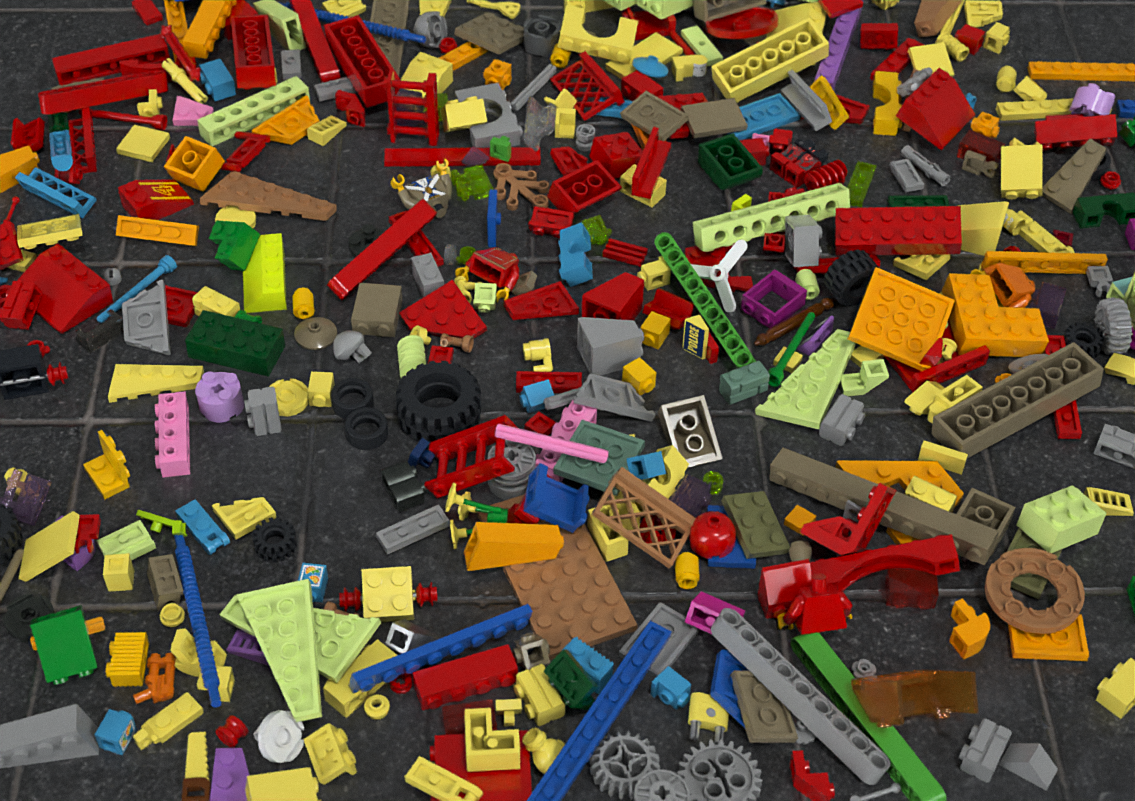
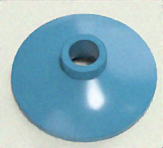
[632,55,668,77]

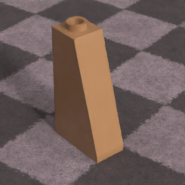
[915,0,963,37]

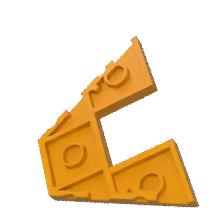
[835,460,964,545]

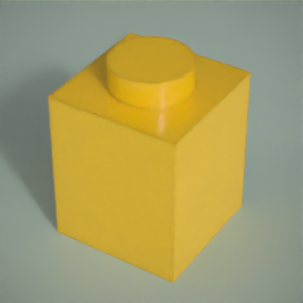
[640,311,671,350]
[622,357,656,396]

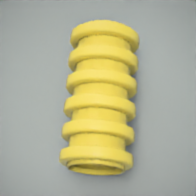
[936,31,969,62]

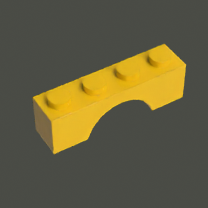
[873,71,902,136]

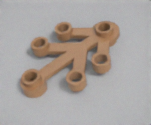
[494,163,549,211]

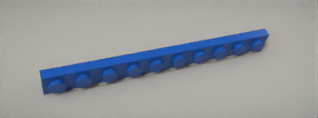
[527,621,672,801]

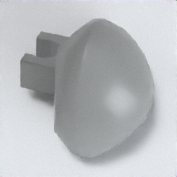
[333,330,372,363]

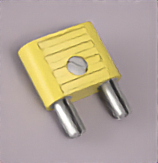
[688,692,729,745]

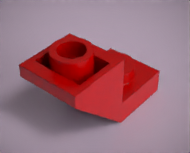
[335,90,366,127]
[790,750,835,801]

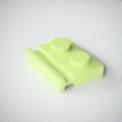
[97,520,156,561]

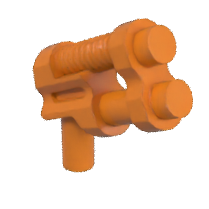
[133,653,176,705]

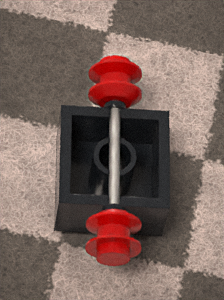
[0,344,69,400]

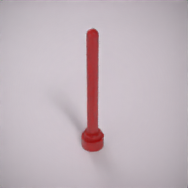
[79,108,168,130]

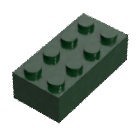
[185,310,285,377]

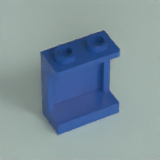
[523,463,589,533]

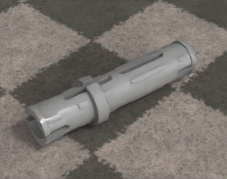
[901,145,951,186]

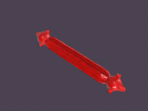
[161,25,201,81]

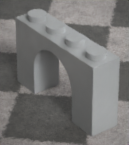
[455,83,523,148]

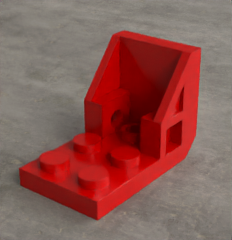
[800,483,897,555]

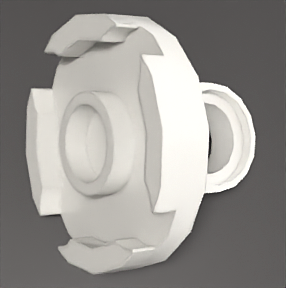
[253,710,304,763]

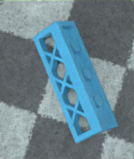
[15,167,97,219]

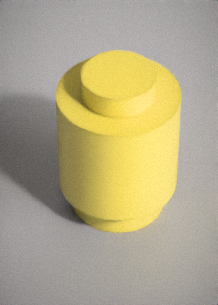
[996,66,1016,92]

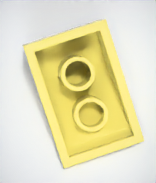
[401,52,453,113]

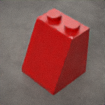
[582,272,644,321]

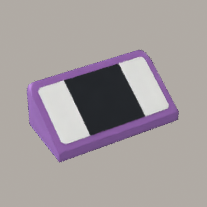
[797,315,834,356]

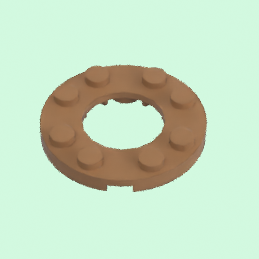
[985,548,1085,634]

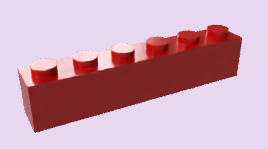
[52,34,170,86]

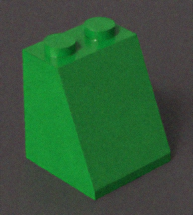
[30,605,98,685]

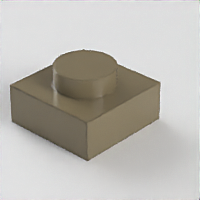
[512,271,537,296]

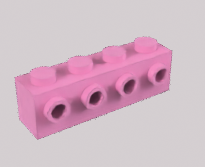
[155,391,190,477]
[535,400,597,483]

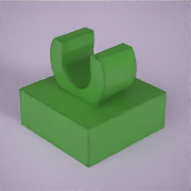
[490,136,511,162]

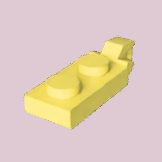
[133,692,204,750]

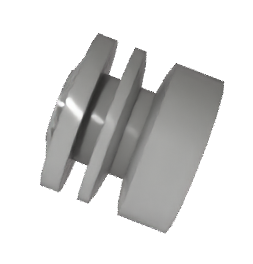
[488,440,536,500]
[634,769,690,801]

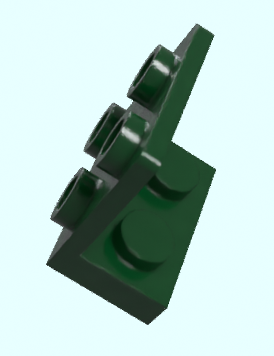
[544,649,598,710]

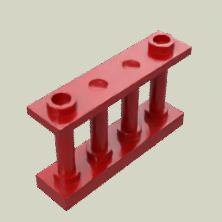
[384,70,440,146]
[424,415,518,498]

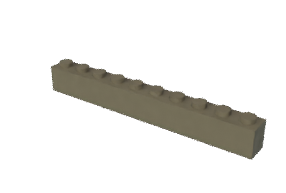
[770,448,999,565]

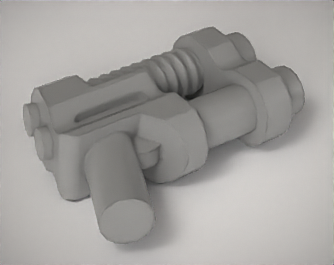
[897,67,933,96]

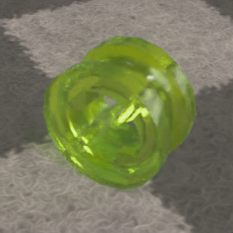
[702,472,723,495]

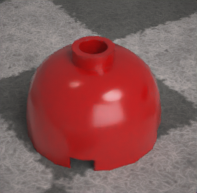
[689,511,736,559]

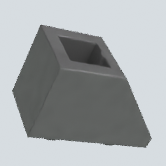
[384,619,443,654]

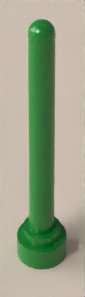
[768,312,815,387]

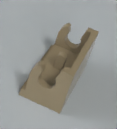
[147,554,183,612]

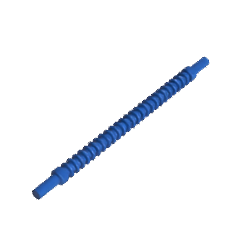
[278,2,426,44]
[174,535,222,708]

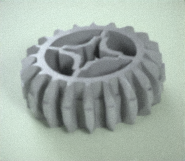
[1094,297,1133,355]
[590,730,660,800]

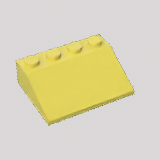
[766,2,827,66]

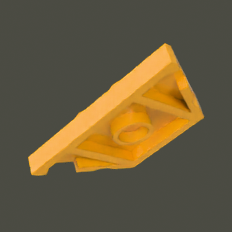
[251,95,319,145]

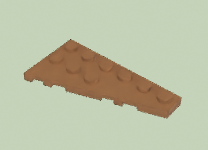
[200,172,336,221]

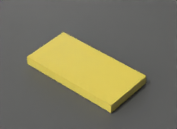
[606,32,683,79]

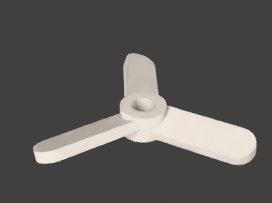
[684,240,747,312]

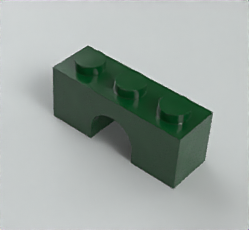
[1073,192,1135,229]

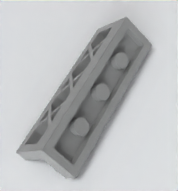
[781,69,832,131]

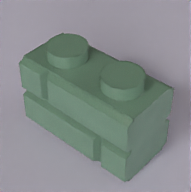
[719,361,770,405]

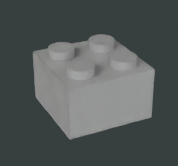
[785,215,822,267]

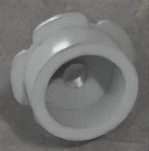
[852,659,876,683]

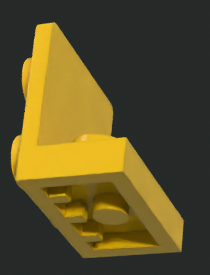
[83,430,130,499]

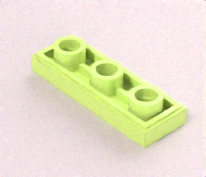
[681,26,723,66]

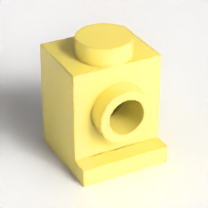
[983,22,1010,54]
[637,256,671,291]

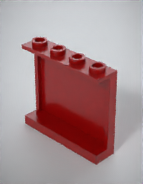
[884,318,990,392]
[430,730,532,801]

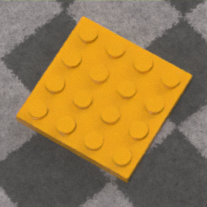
[847,267,955,371]

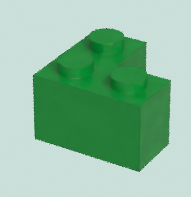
[209,220,260,271]

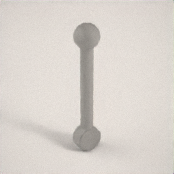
[850,783,901,801]

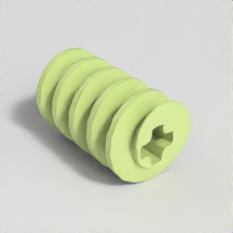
[397,335,426,378]

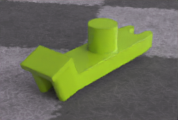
[136,510,188,537]

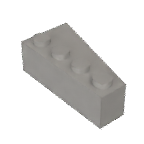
[0,704,99,768]

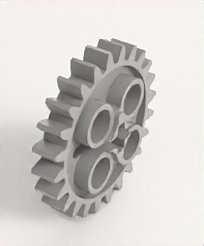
[677,739,762,801]

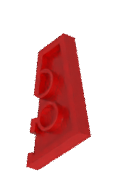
[504,281,579,320]

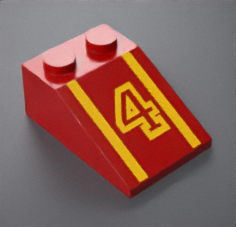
[118,179,194,220]

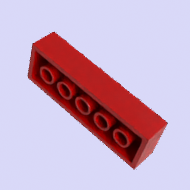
[231,14,276,89]
[324,15,402,107]
[836,206,962,256]

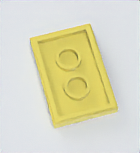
[19,511,80,582]

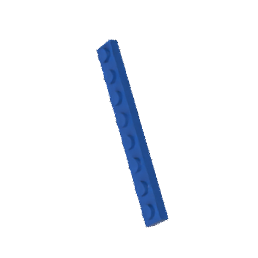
[349,604,533,693]

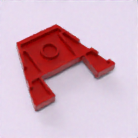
[684,243,753,292]

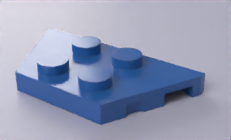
[710,650,749,729]

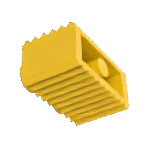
[106,632,149,687]

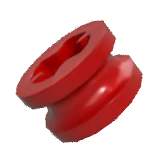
[390,672,412,694]

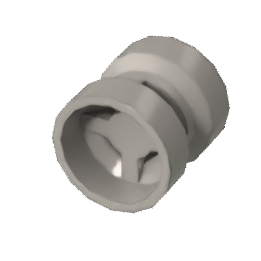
[576,124,595,151]

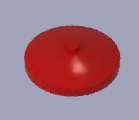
[706,7,778,39]

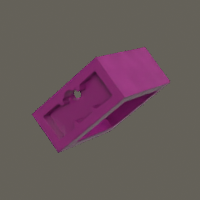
[741,269,807,328]

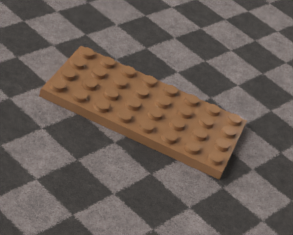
[477,482,638,660]

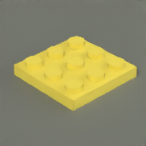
[17,214,83,249]

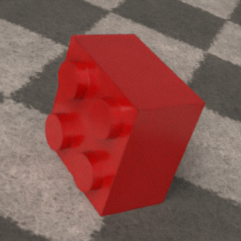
[589,132,643,178]

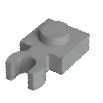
[1086,266,1113,297]

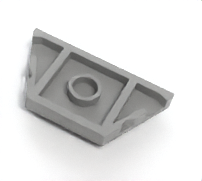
[122,280,171,355]
[573,373,655,422]

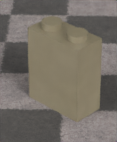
[351,283,403,337]

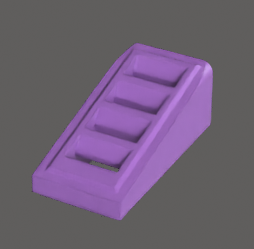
[226,630,270,666]

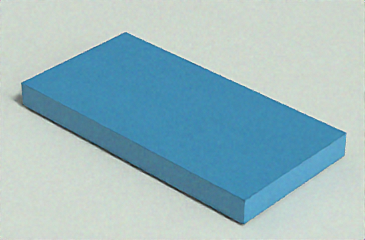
[727,93,800,141]

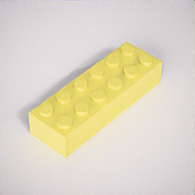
[712,17,829,103]

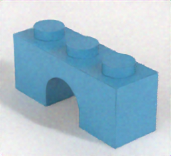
[558,222,593,287]

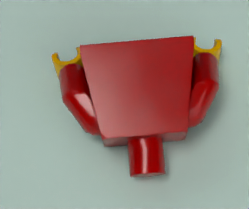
[777,574,853,635]

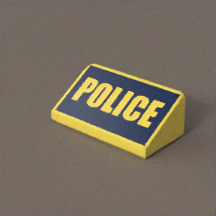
[682,315,709,360]

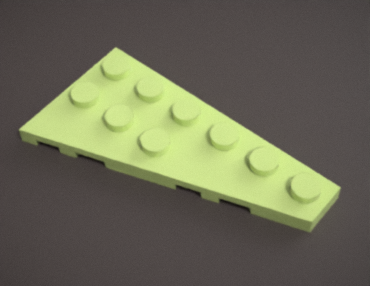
[755,329,856,429]

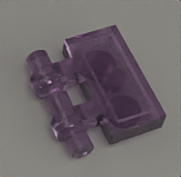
[0,469,52,526]

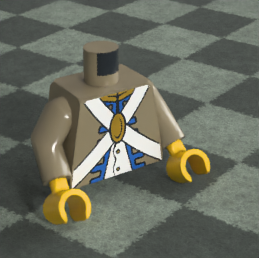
[391,159,452,218]

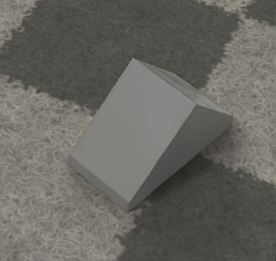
[999,743,1058,791]

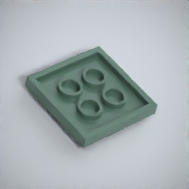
[553,420,645,496]

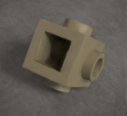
[512,632,550,670]

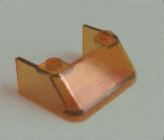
[851,669,979,728]

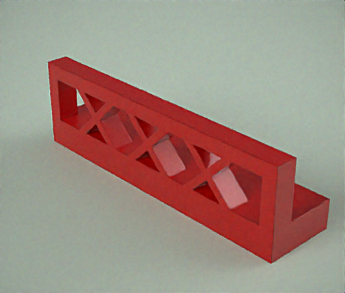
[69,107,97,173]
[631,127,671,199]

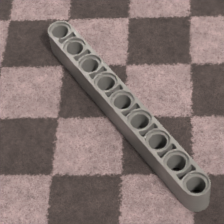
[711,608,890,785]

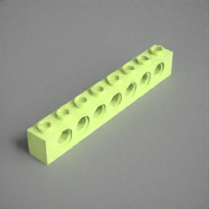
[693,183,850,252]

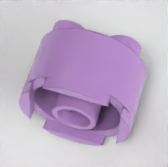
[1069,83,1115,117]
[195,371,244,423]

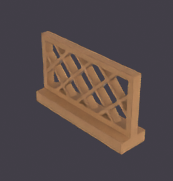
[591,467,696,568]

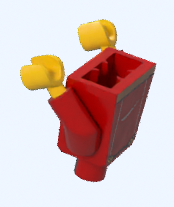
[455,247,520,303]

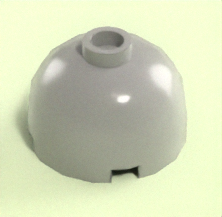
[413,11,448,48]

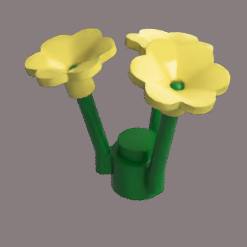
[445,483,508,549]

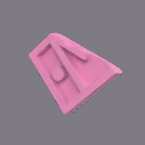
[173,96,214,126]

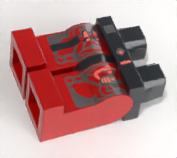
[770,139,829,188]

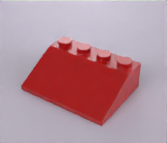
[895,68,975,150]
[17,244,113,334]

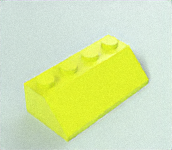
[243,233,287,313]

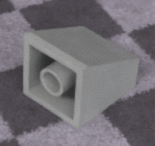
[577,317,644,376]

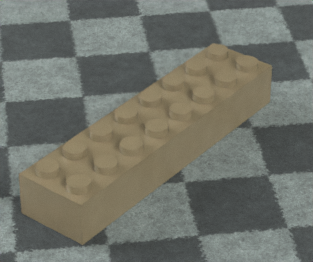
[932,342,1104,458]

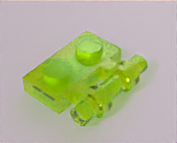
[451,165,494,201]

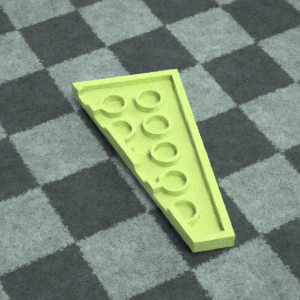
[236,579,322,722]
[220,595,381,683]

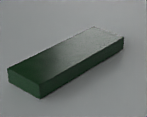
[887,195,950,207]

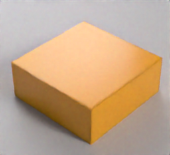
[784,505,817,536]

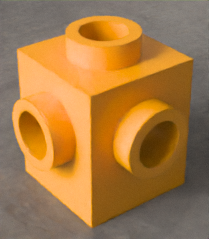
[483,59,512,90]
[970,112,1000,146]

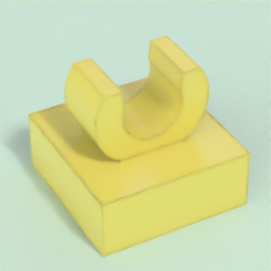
[496,699,522,726]

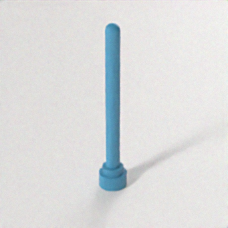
[97,255,177,323]

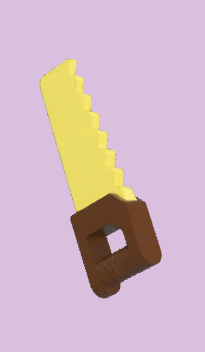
[182,732,211,801]

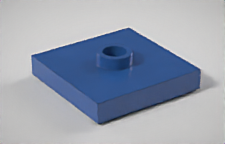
[487,190,501,247]

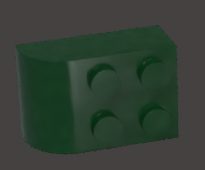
[698,134,763,190]

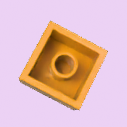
[164,136,225,192]

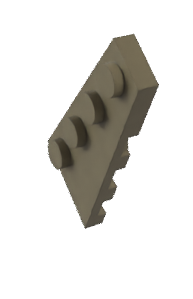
[1043,139,1106,214]

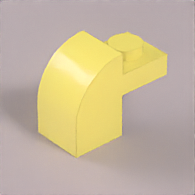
[170,628,227,677]

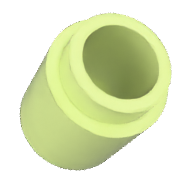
[795,269,820,300]

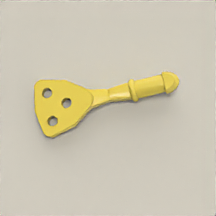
[466,0,520,19]

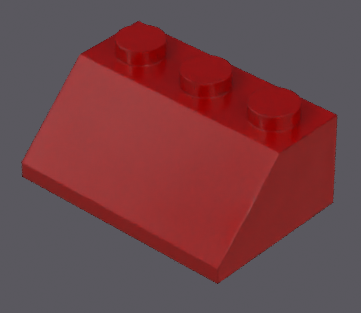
[547,160,622,212]

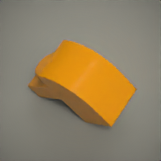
[949,598,990,659]

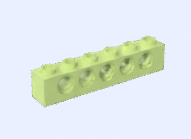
[197,76,310,146]

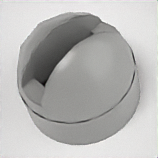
[104,268,122,286]

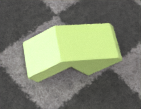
[839,359,889,396]

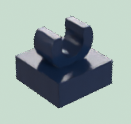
[408,438,435,468]

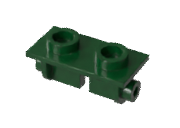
[48,112,69,133]

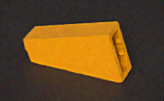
[0,146,40,193]
[464,522,564,571]

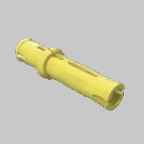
[161,58,208,104]

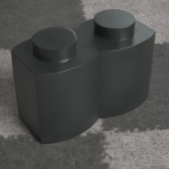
[381,461,427,512]

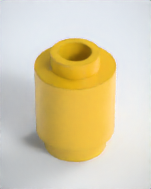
[550,43,572,68]
[292,287,314,319]
[675,552,700,589]

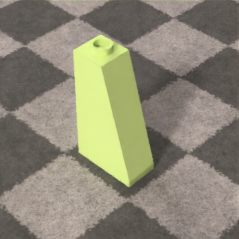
[253,0,306,50]

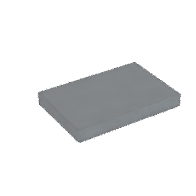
[619,602,700,678]

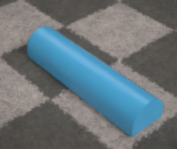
[49,130,73,171]

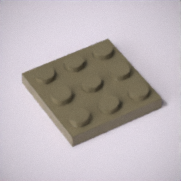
[454,12,524,55]

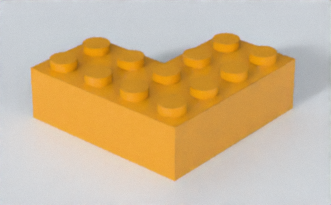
[942,273,1049,357]

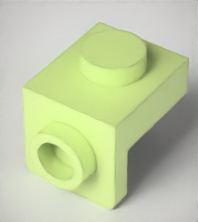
[473,283,497,313]

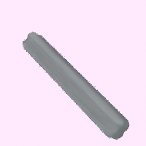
[510,64,556,111]

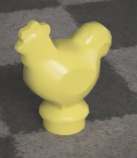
[523,728,565,774]

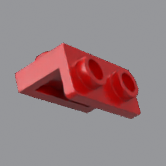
[11,117,45,152]
[528,206,574,239]
[642,288,695,329]

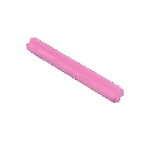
[495,424,608,463]

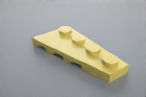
[108,364,204,403]

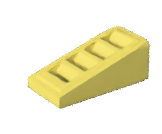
[307,116,347,146]
[1084,487,1134,516]

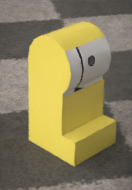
[671,55,707,82]

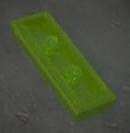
[847,161,877,208]

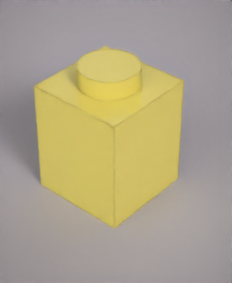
[307,372,335,407]

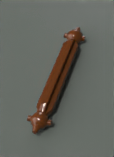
[753,298,836,346]

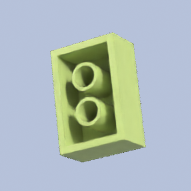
[1017,485,1107,553]

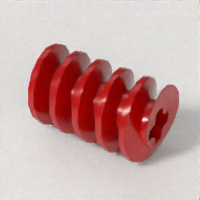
[803,160,847,191]

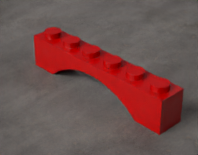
[810,534,960,591]

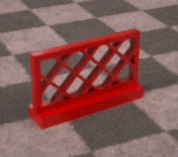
[550,51,625,121]

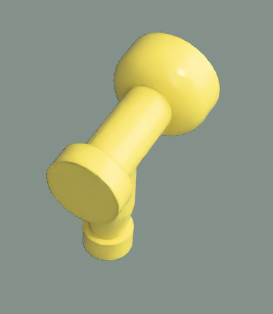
[454,276,482,303]

